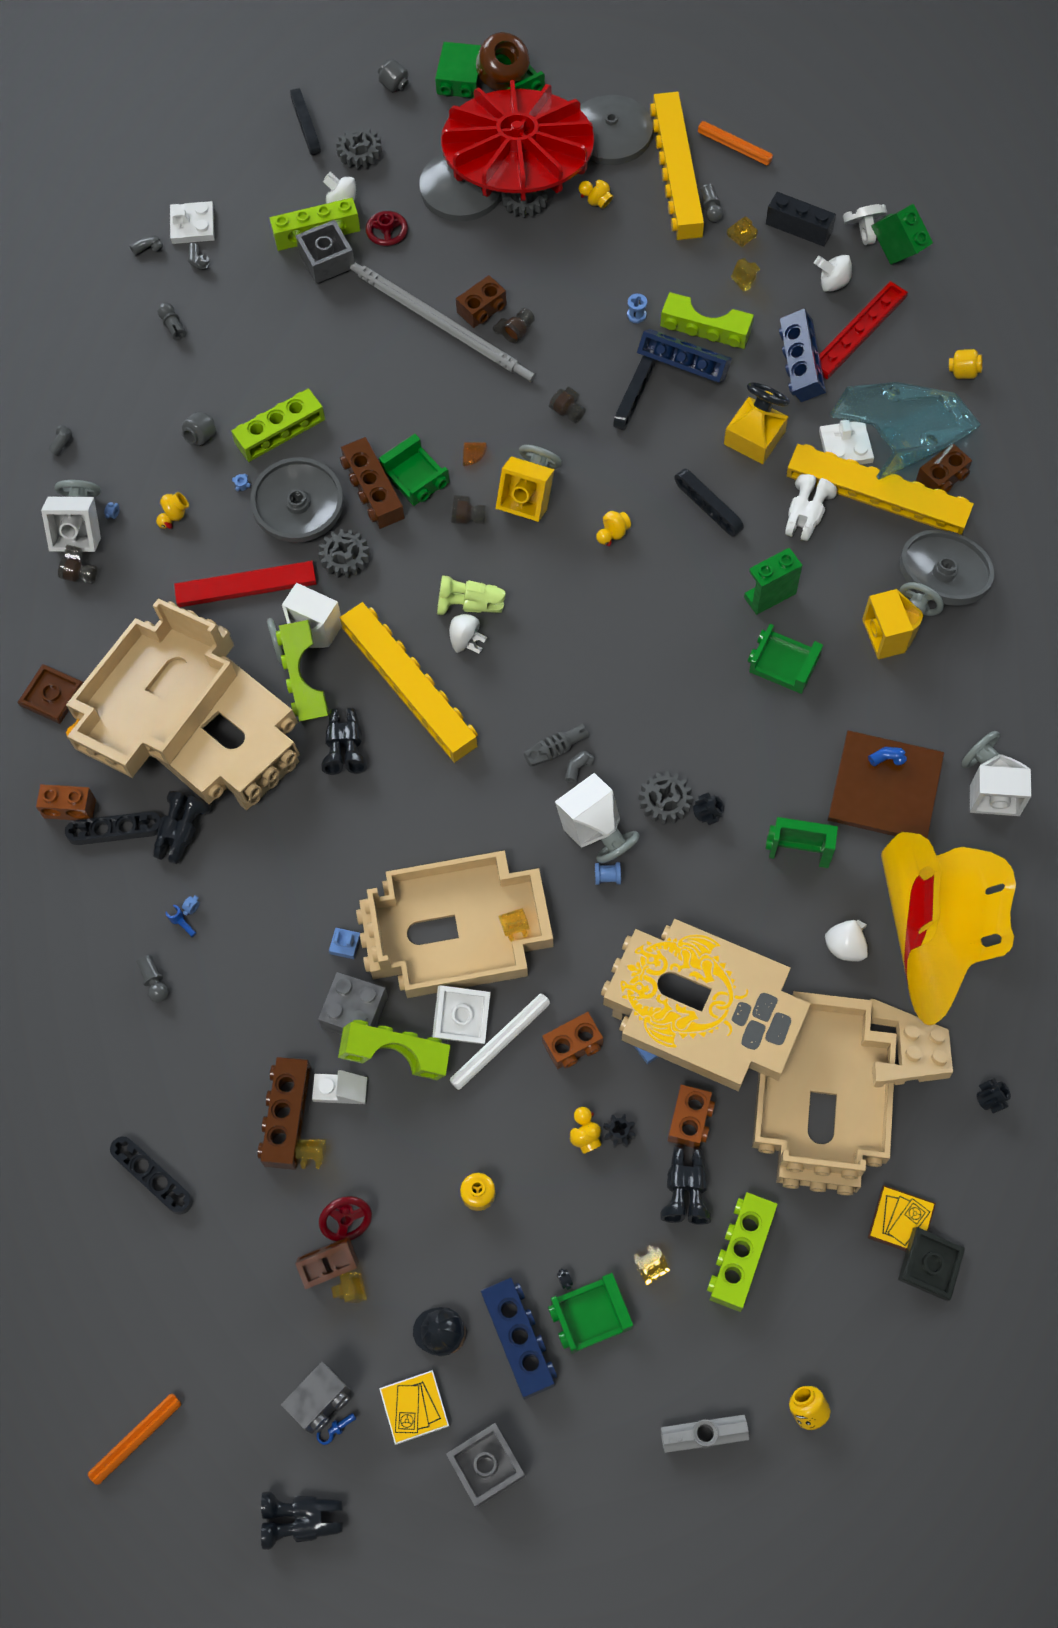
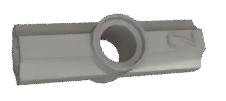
[660,1415,749,1453]

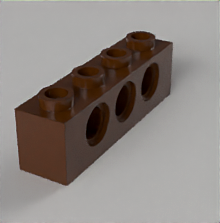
[340,437,405,529]
[258,1057,311,1170]

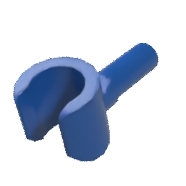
[166,905,196,937]

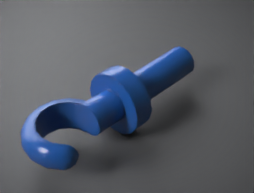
[317,1413,356,1445]

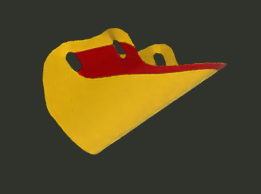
[881,832,1016,1025]

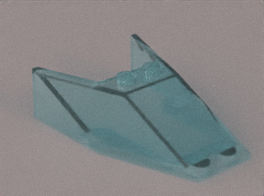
[830,382,981,479]

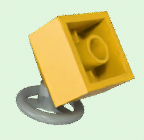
[495,445,562,522]
[862,582,944,660]

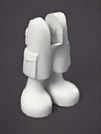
[785,474,837,541]

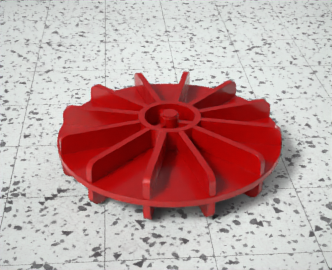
[441,80,594,201]

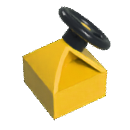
[724,382,790,464]

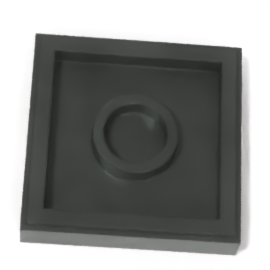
[898,1227,965,1301]

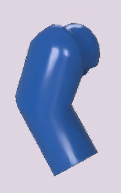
[868,747,907,766]

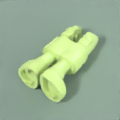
[437,575,506,615]

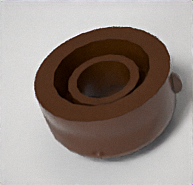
[476,32,530,91]

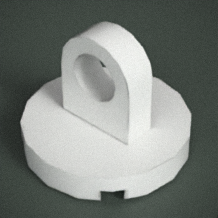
[843,204,887,245]

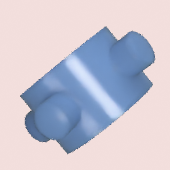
[232,474,251,491]
[104,502,120,519]
[182,895,200,916]

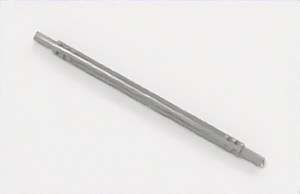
[350,262,536,382]

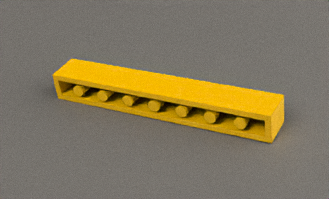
[650,92,704,240]
[787,443,974,535]
[339,602,478,763]

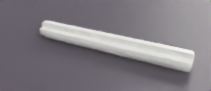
[450,993,550,1090]

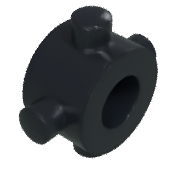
[557,1269,573,1290]

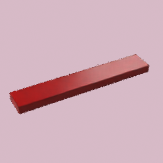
[819,281,908,380]
[174,561,317,607]

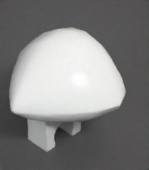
[323,172,356,204]
[814,255,852,292]
[449,614,487,654]
[825,920,868,961]

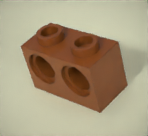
[36,784,96,820]
[542,1012,603,1069]
[668,1085,715,1148]

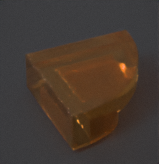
[463,442,487,466]

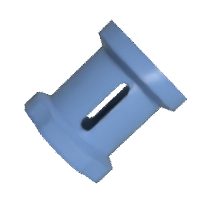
[627,294,647,324]
[595,862,621,885]

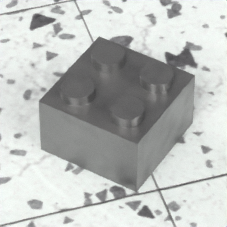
[295,220,355,283]
[318,972,388,1035]
[281,1362,352,1434]
[446,1423,526,1508]

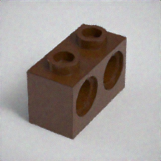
[456,275,507,328]
[916,443,972,493]
[295,1236,359,1290]

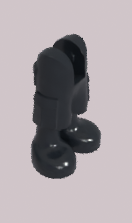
[321,708,367,775]
[153,791,211,864]
[660,1145,711,1225]
[261,1492,343,1550]

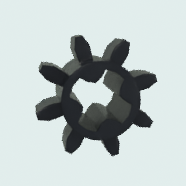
[693,792,724,825]
[977,1078,1011,1114]
[603,1114,636,1148]

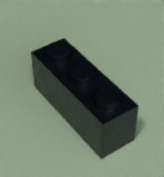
[766,192,836,247]

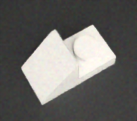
[312,1070,368,1104]

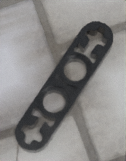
[290,88,321,155]
[613,356,655,430]
[674,468,744,536]
[64,811,161,845]
[110,1136,193,1215]

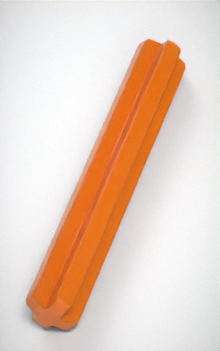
[698,121,773,166]
[87,1394,181,1485]

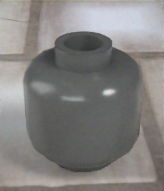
[378,59,409,92]
[182,411,216,446]

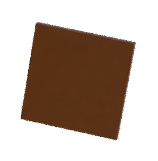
[827,730,944,838]

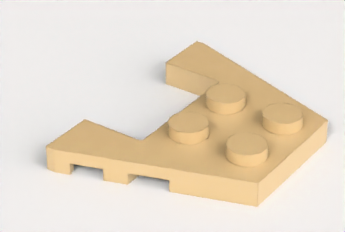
[870,999,953,1088]

